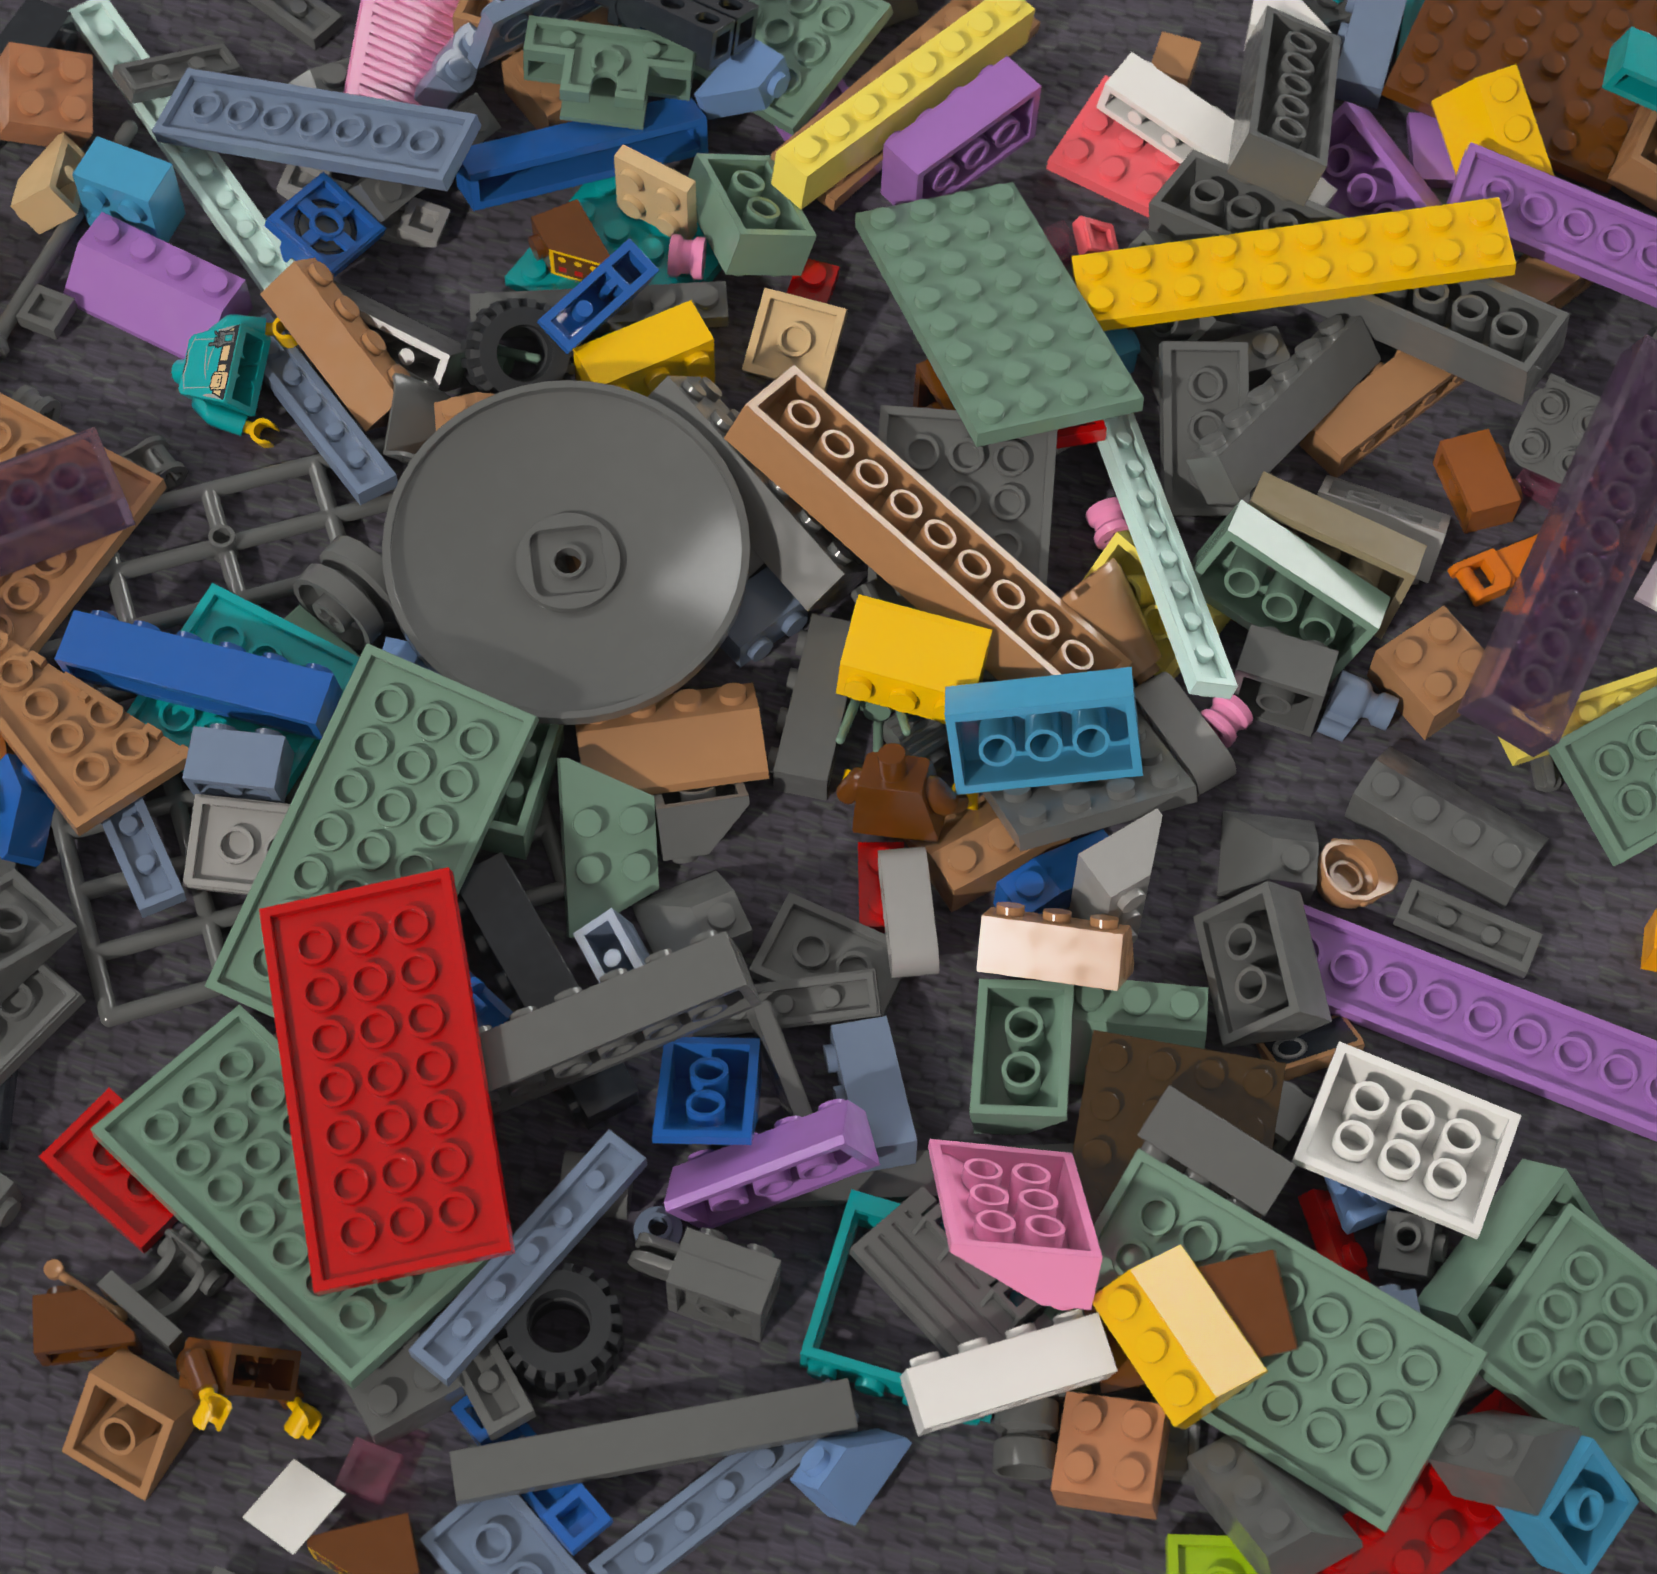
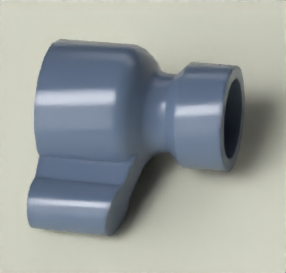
[1316,670,1399,742]

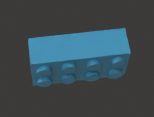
[944,667,1143,795]

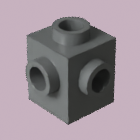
[1374,1209,1449,1284]

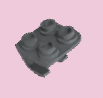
[1509,373,1617,486]

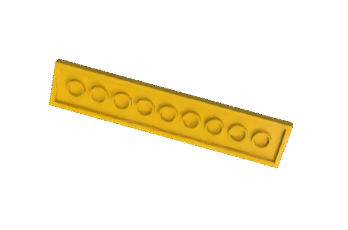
[1071,197,1516,331]

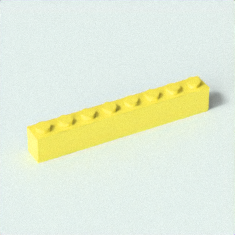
[771,0,1036,209]

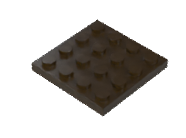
[1073,1030,1286,1226]

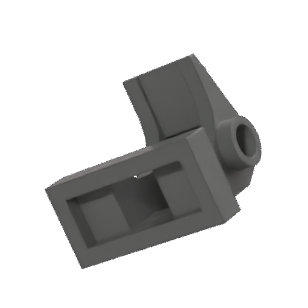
[97,1225,228,1360]

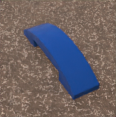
[451,1395,614,1556]

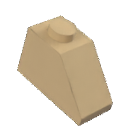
[10,132,85,234]

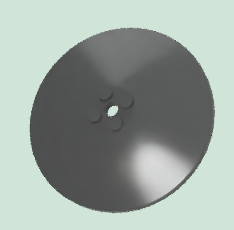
[382,380,750,725]

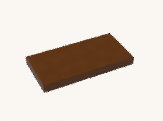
[1083,1249,1299,1394]

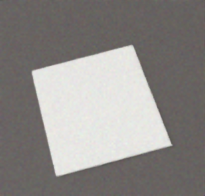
[242,1459,346,1555]

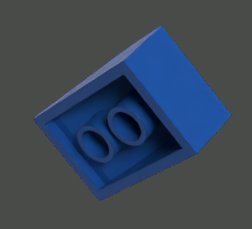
[652,1037,762,1145]

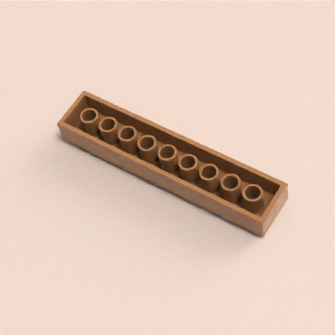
[724,365,1133,681]

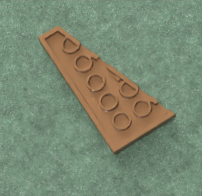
[0,630,189,836]

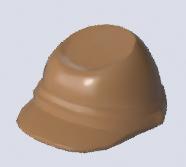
[1316,838,1398,909]

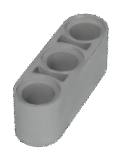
[1134,672,1236,797]
[878,846,939,978]

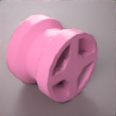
[668,234,707,280]
[1085,497,1129,550]
[1200,694,1253,748]

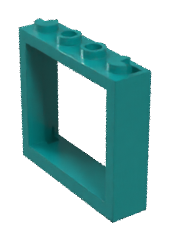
[800,1189,1026,1426]

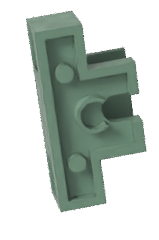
[523,15,695,130]

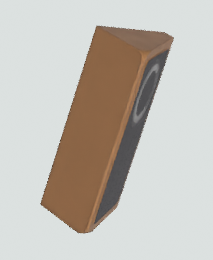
[1256,1015,1365,1081]

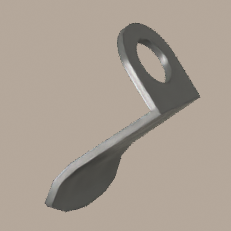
[383,373,452,465]

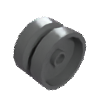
[293,535,396,650]

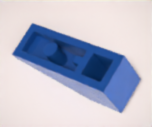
[537,238,659,355]
[993,829,1109,914]

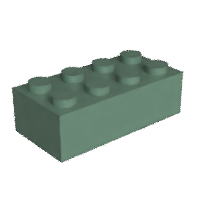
[1191,499,1391,683]

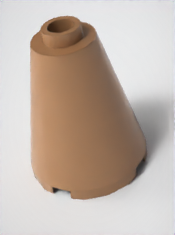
[1060,558,1162,685]

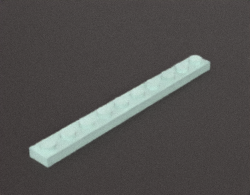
[68,0,294,292]
[1097,413,1238,699]

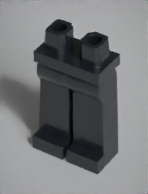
[594,0,759,71]

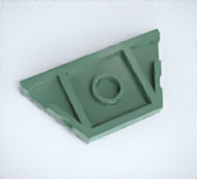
[557,758,659,938]

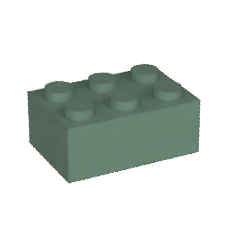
[688,153,817,277]

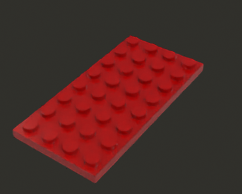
[259,867,515,1295]

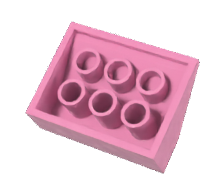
[928,1139,1103,1310]

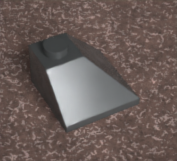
[653,782,750,863]
[1217,810,1319,906]
[631,871,753,955]

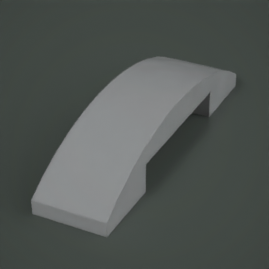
[277,164,451,247]

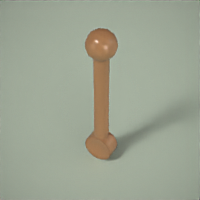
[43,1259,128,1323]

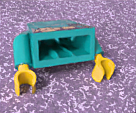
[171,314,298,448]

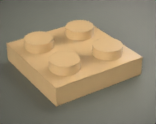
[614,144,697,240]
[742,288,848,392]

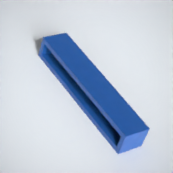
[456,96,708,211]
[55,610,343,740]

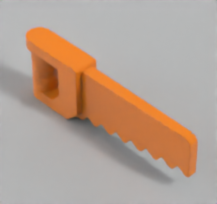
[1447,524,1583,607]

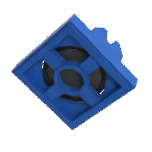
[264,171,386,278]

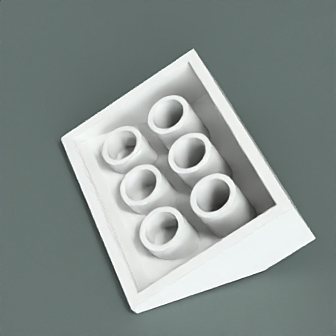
[1292,1041,1522,1239]

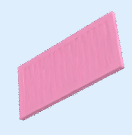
[344,0,459,105]

